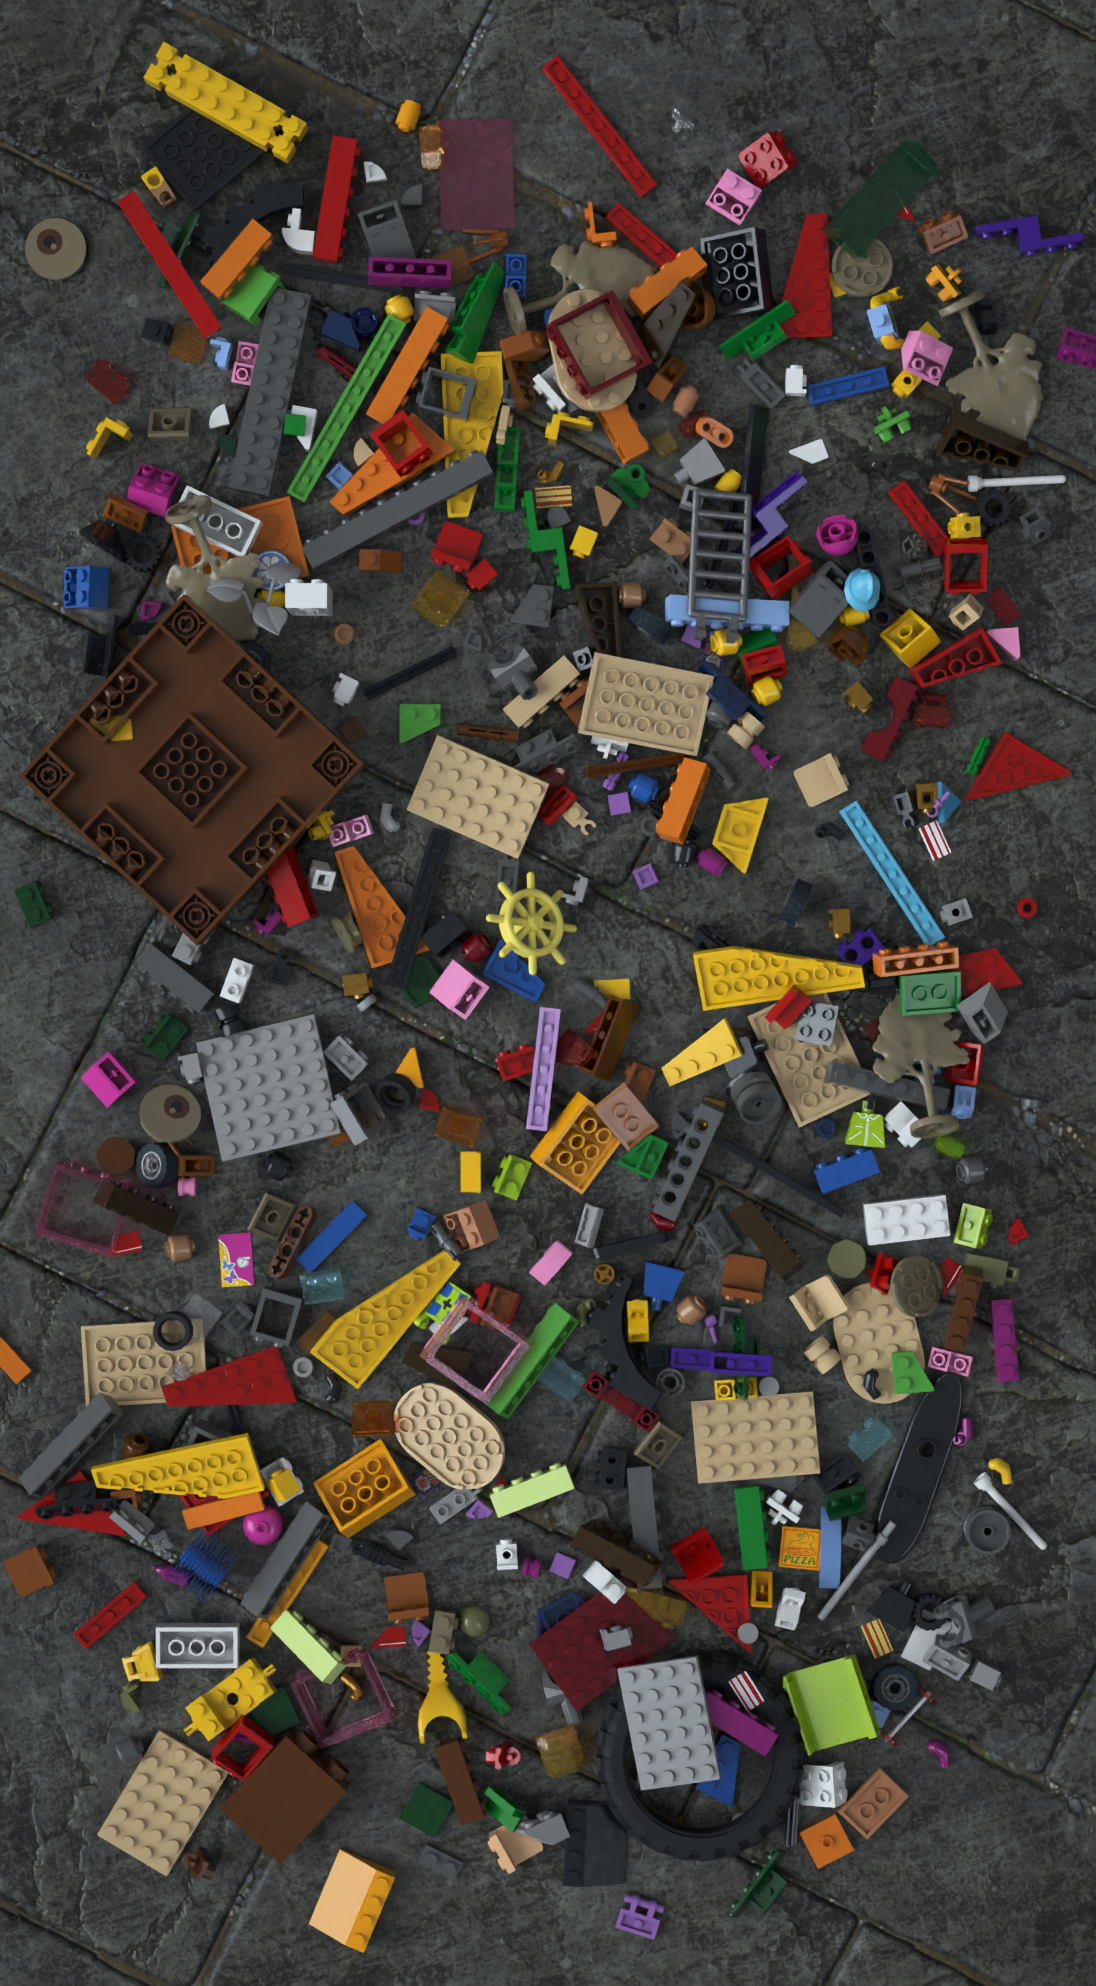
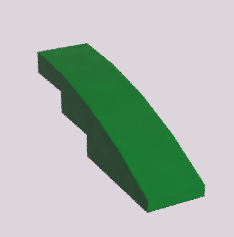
[494,427,520,513]

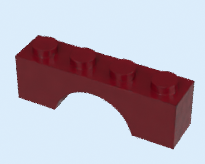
[860,676,919,762]

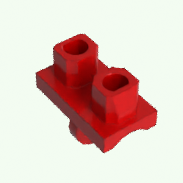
[867,1253,900,1295]
[486,1741,522,1769]

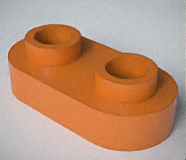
[696,416,733,448]

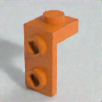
[584,201,617,248]

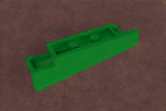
[445,263,505,364]

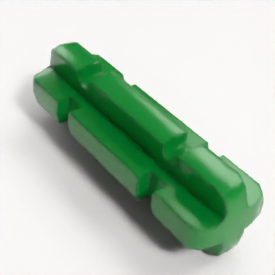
[966,736,991,776]

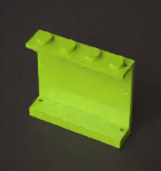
[782,1654,881,1756]

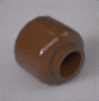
[122,1433,151,1459]

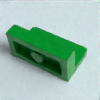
[737,628,778,670]
[484,1787,527,1832]

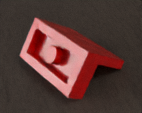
[765,984,812,1029]

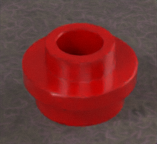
[1017,897,1038,918]

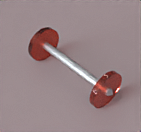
[880,1686,938,1747]

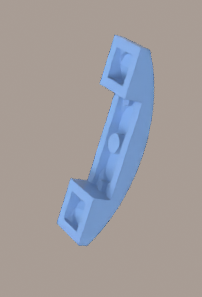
[819,1506,841,1588]

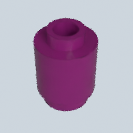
[697,847,728,876]

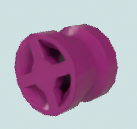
[521,1556,541,1579]

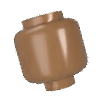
[617,582,646,609]
[164,1233,195,1261]
[676,1295,707,1325]

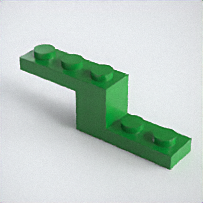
[520,490,570,591]

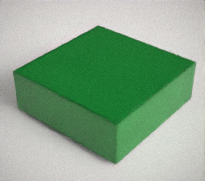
[284,414,307,437]

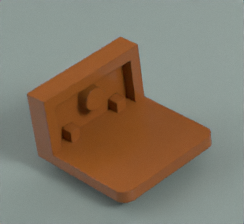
[559,678,589,735]
[720,1253,767,1304]
[4,1543,58,1597]
[384,1572,430,1624]

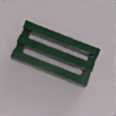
[605,477,639,511]

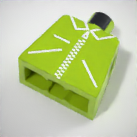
[845,1100,885,1148]

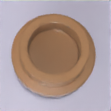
[334,624,355,644]

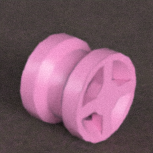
[178,1176,196,1196]

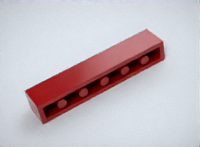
[313,135,361,265]

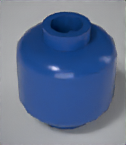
[629,773,660,803]

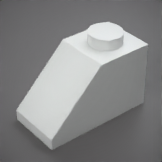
[287,405,318,452]

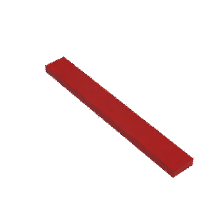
[542,55,658,198]
[117,191,222,339]

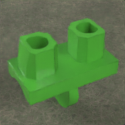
[873,406,912,444]

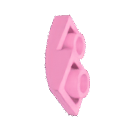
[231,340,259,386]
[329,814,374,847]
[529,1240,573,1286]
[927,1347,974,1377]

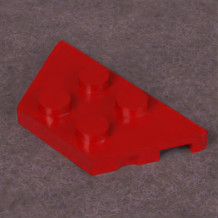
[952,948,1022,997]

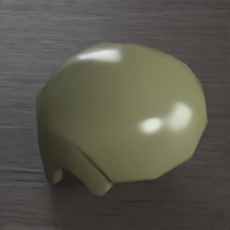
[458,1606,490,1637]

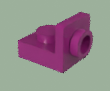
[749,744,781,770]
[252,911,282,935]

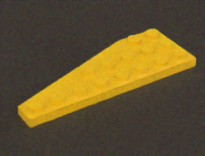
[441,351,504,518]
[693,946,865,1011]
[310,1250,461,1389]
[91,1433,265,1499]

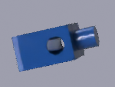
[643,1261,684,1311]

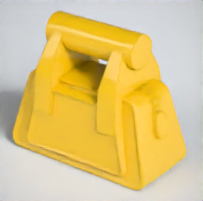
[121,1641,163,1682]

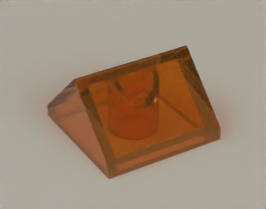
[434,1105,483,1148]
[352,1401,395,1438]

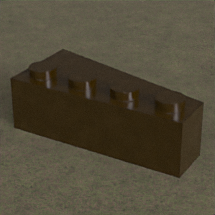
[936,411,1029,471]
[572,582,622,657]

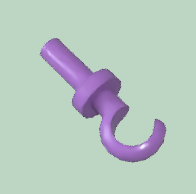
[926,791,951,818]

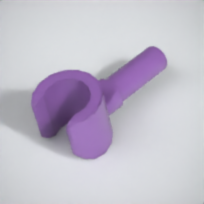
[704,1313,719,1343]

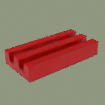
[537,784,579,827]

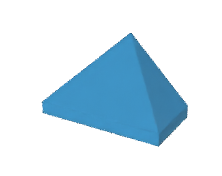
[936,782,961,824]

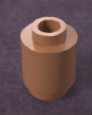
[672,385,699,417]

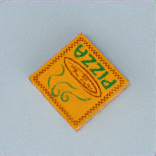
[778,1525,821,1571]

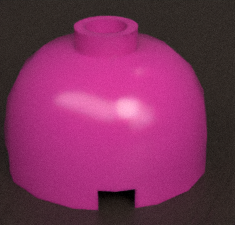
[816,515,858,556]
[243,1504,284,1545]

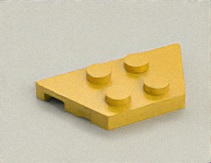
[712,798,769,874]

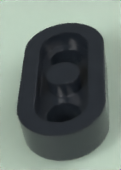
[627,379,652,419]

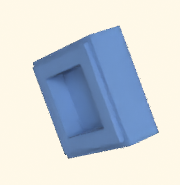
[325,461,354,490]

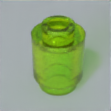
[934,1134,966,1159]

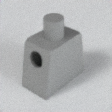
[674,438,725,486]

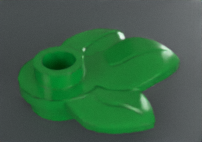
[611,464,649,502]

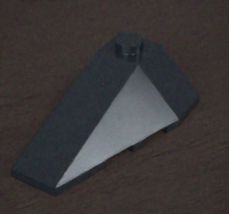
[79,519,126,564]

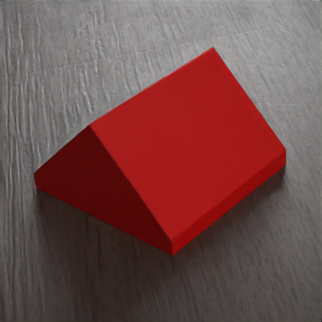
[945,1041,984,1086]

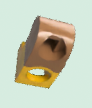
[141,166,177,209]

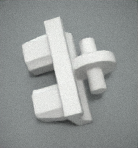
[591,736,629,759]
[765,1489,803,1525]

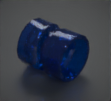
[351,307,379,338]

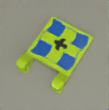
[414,1280,474,1344]

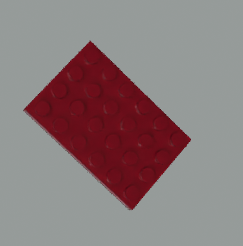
[529,1575,674,1712]

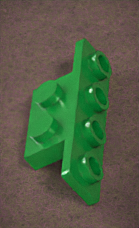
[719,300,796,361]
[445,1651,511,1715]

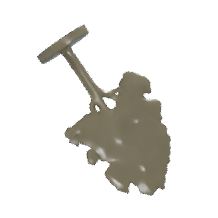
[503,241,657,335]
[938,290,1043,441]
[164,495,266,643]
[872,995,970,1138]

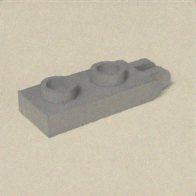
[429,1487,483,1525]

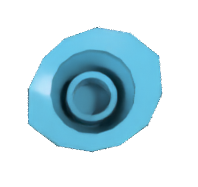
[844,568,880,613]

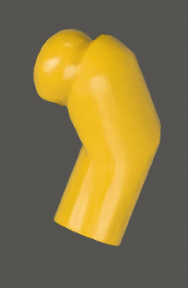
[989,1458,1013,1484]

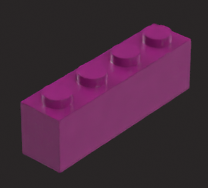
[368,257,451,289]
[989,1297,1019,1382]
[705,1689,778,1757]

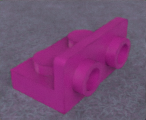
[1056,327,1096,369]

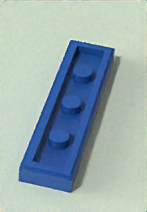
[806,366,890,406]
[296,1201,368,1273]

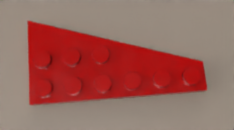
[780,213,832,339]
[161,1346,297,1407]

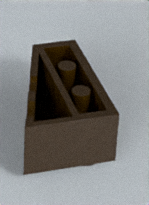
[401,1342,475,1389]

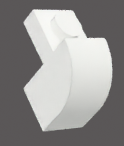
[282,208,316,255]
[582,1560,628,1604]
[775,1588,806,1630]

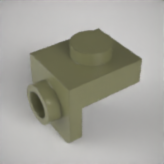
[120,1680,142,1715]

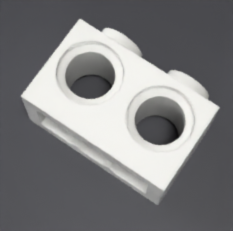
[220,958,255,1003]

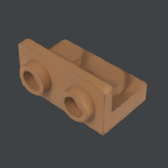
[649,518,691,564]

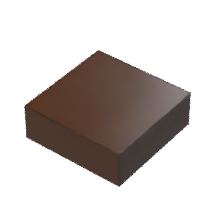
[338,717,367,745]

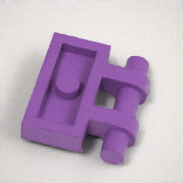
[615,1893,664,1940]

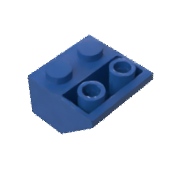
[63,566,109,610]

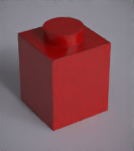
[466,559,498,592]

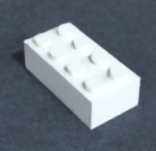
[171,486,263,557]
[285,579,333,616]
[862,1194,950,1245]
[156,1623,240,1668]

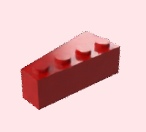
[908,628,1003,688]

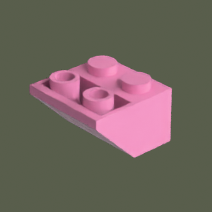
[705,169,762,226]
[901,331,953,386]
[429,959,490,1020]

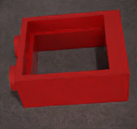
[370,410,434,477]
[749,536,813,600]
[944,538,988,595]
[211,1715,274,1781]

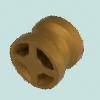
[594,1263,614,1284]

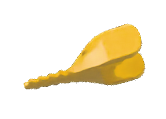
[418,1651,468,1744]

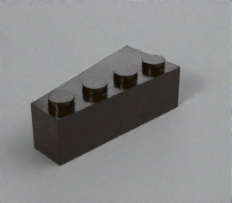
[637,276,703,368]
[93,1178,180,1236]
[731,1199,804,1281]
[569,1519,662,1587]

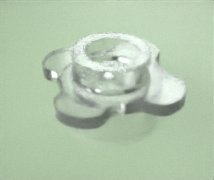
[169,1362,192,1381]
[148,1530,172,1554]

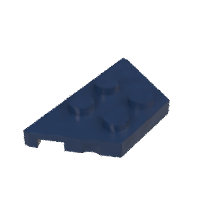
[536,1591,586,1638]

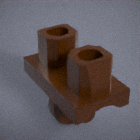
[182,1848,216,1881]

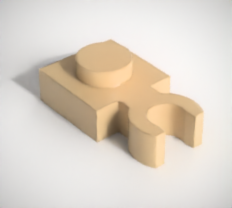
[496,405,514,445]
[562,802,596,835]

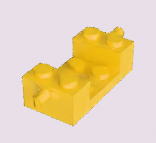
[184,1658,278,1741]

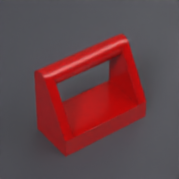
[741,644,787,686]

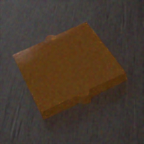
[430,245,475,290]
[168,321,208,365]

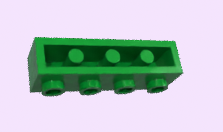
[734,1484,771,1570]

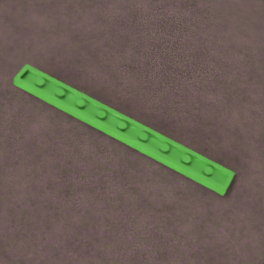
[287,313,407,503]

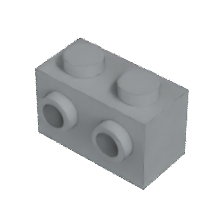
[172,933,211,965]

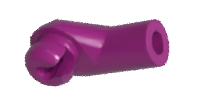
[953,1418,973,1446]
[928,1740,950,1767]

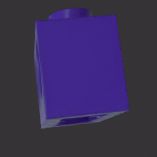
[836,928,885,965]

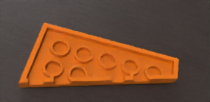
[329,412,457,517]
[334,846,430,969]

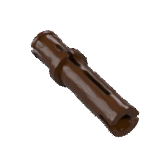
[457,722,520,743]

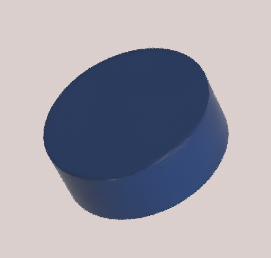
[816,1118,836,1139]

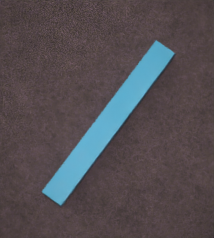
[839,800,945,946]

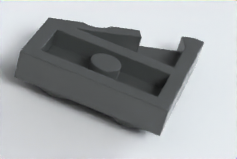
[510,584,554,628]

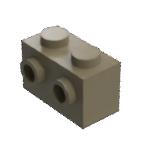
[429,1609,459,1655]

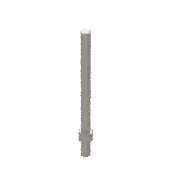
[817,1520,897,1621]

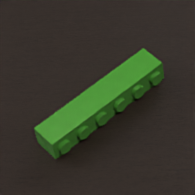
[483,1303,580,1419]

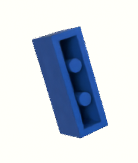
[813,1147,880,1194]

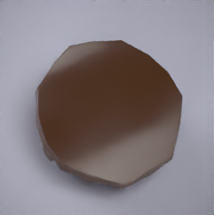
[96,1137,135,1176]

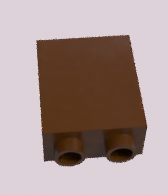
[220,1728,350,1864]

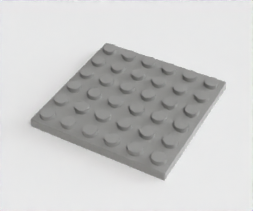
[196,1014,342,1162]

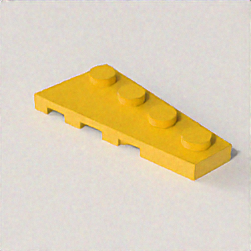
[661,1018,743,1086]

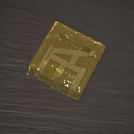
[651,430,679,459]

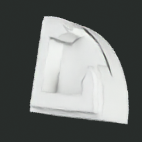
[364,162,387,183]
[209,404,230,429]

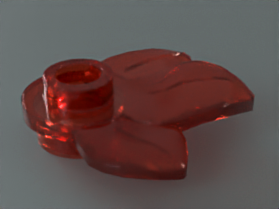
[532,764,565,799]

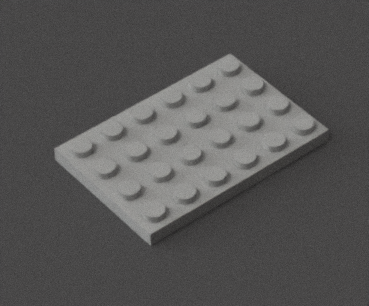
[617,1655,722,1791]

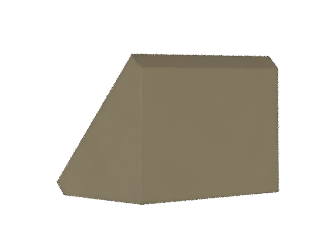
[147,408,192,441]
[247,1191,296,1242]
[633,1419,683,1470]

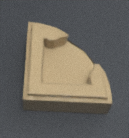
[354,438,374,467]

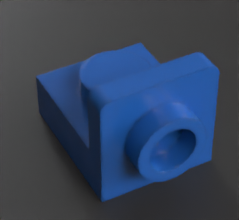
[407,1208,436,1241]

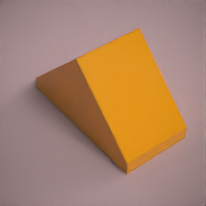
[395,1047,424,1088]
[750,1571,772,1608]

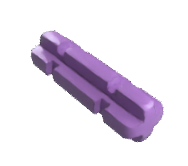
[603,752,630,791]

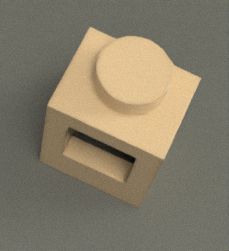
[949,594,984,631]

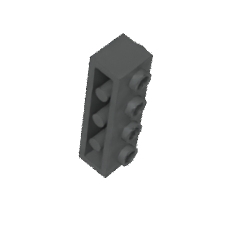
[135,943,216,1013]

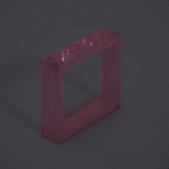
[34,1160,135,1258]
[419,1296,530,1405]
[290,1648,397,1749]

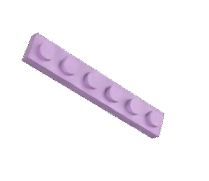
[526,1007,561,1131]

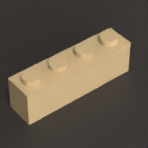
[503,656,580,729]

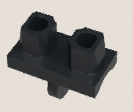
[690,924,729,950]

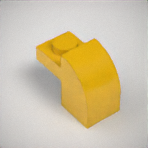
[627,1299,649,1342]

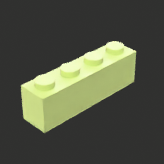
[490,1462,575,1518]
[270,1610,346,1684]

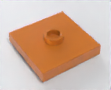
[799,1813,854,1869]

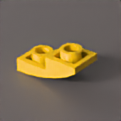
[714,1377,759,1401]

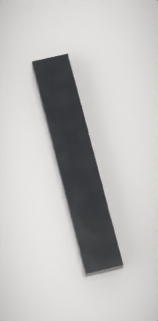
[737,404,769,530]

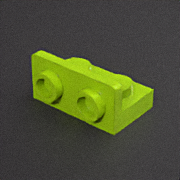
[492,1154,532,1201]
[953,1203,993,1249]

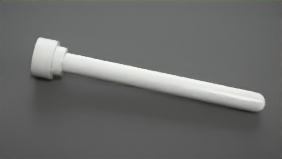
[968,475,1066,492]
[974,1472,1047,1550]

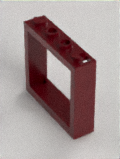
[546,290,653,400]

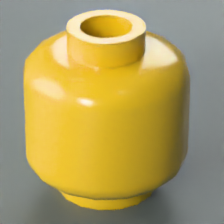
[385,294,415,324]
[710,628,742,656]
[751,676,783,706]

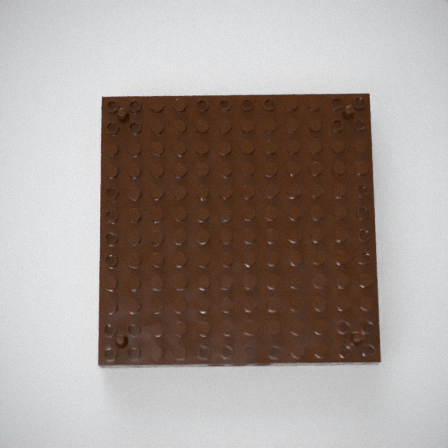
[19,594,367,945]

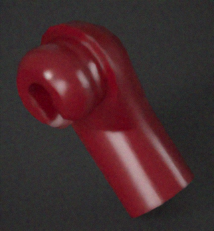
[648,1212,678,1231]

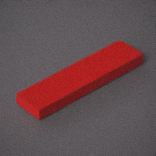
[605,202,678,267]
[888,480,949,558]
[73,1580,148,1649]

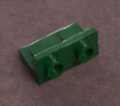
[14,881,54,928]
[143,1014,189,1061]
[823,1483,868,1521]

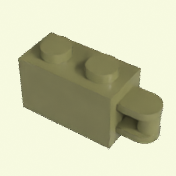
[964,1252,1021,1288]

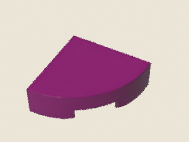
[140,600,163,621]

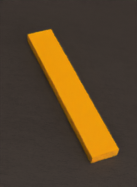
[246,1539,329,1648]

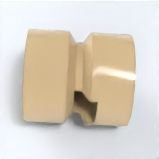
[727,711,765,749]
[803,1335,842,1374]

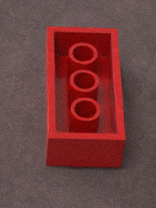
[266,846,320,927]

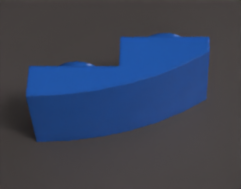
[505,253,527,297]

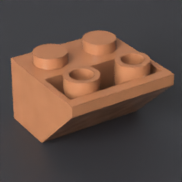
[443,1200,500,1252]

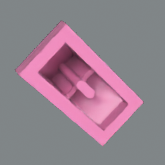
[986,627,1020,661]

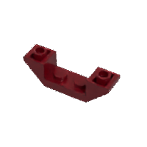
[582,1370,660,1433]

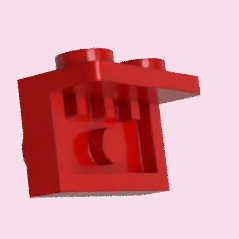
[495,1043,535,1081]

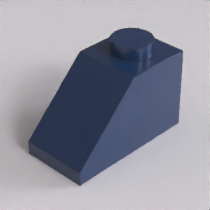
[321,310,361,352]

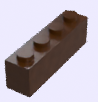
[580,994,639,1082]
[943,1265,983,1352]
[435,1736,487,1825]

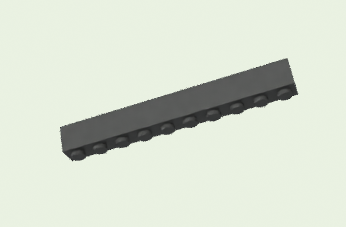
[302,450,495,571]

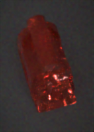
[911,693,952,729]

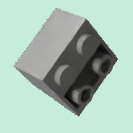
[957,982,1008,1044]
[515,1810,570,1845]

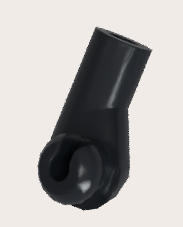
[815,823,846,842]
[863,1368,881,1400]
[325,1373,342,1404]

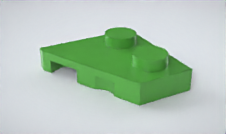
[399,704,441,744]
[891,1351,934,1394]

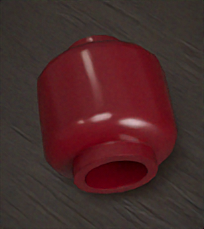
[461,933,492,963]

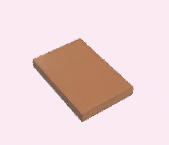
[592,1082,660,1152]
[837,1767,909,1840]

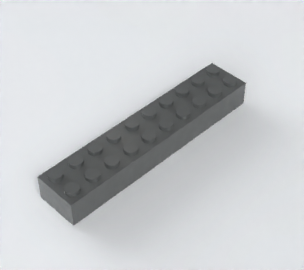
[229,288,313,499]

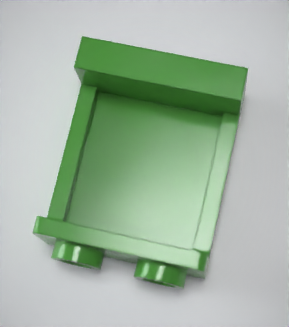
[220,263,285,327]

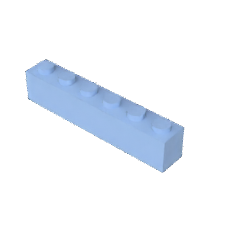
[665,594,789,632]

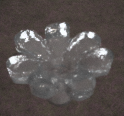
[671,109,695,133]

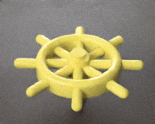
[486,872,577,975]

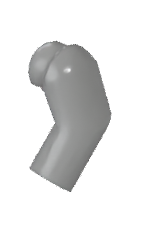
[380,803,400,832]

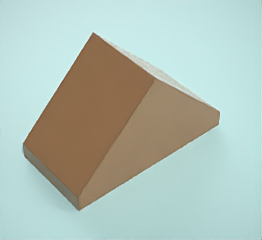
[594,486,623,529]

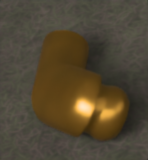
[537,460,566,484]
[340,1672,364,1702]

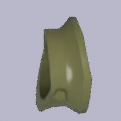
[331,911,362,953]
[827,1239,866,1279]

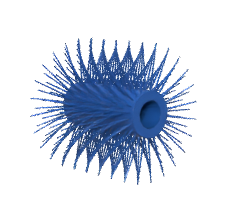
[168,1529,240,1602]

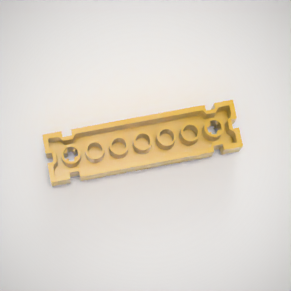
[143,42,308,164]

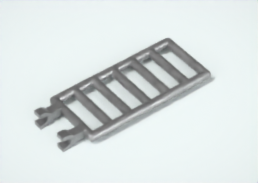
[687,488,753,644]

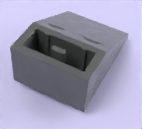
[358,200,416,259]
[789,560,849,638]

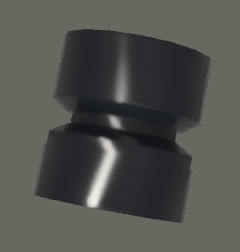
[213,1003,247,1038]

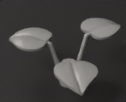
[207,562,301,635]

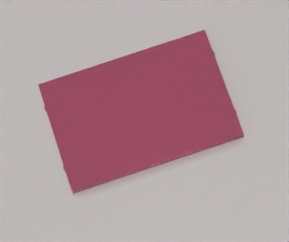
[438,118,515,231]

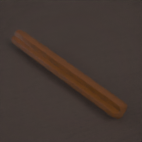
[586,752,685,778]

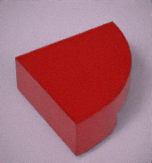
[419,1088,440,1112]
[1008,1217,1029,1246]

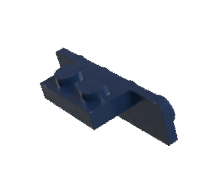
[698,661,767,721]

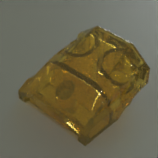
[412,569,470,628]
[534,1723,586,1778]

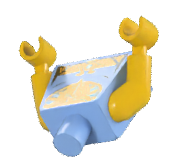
[867,287,906,349]

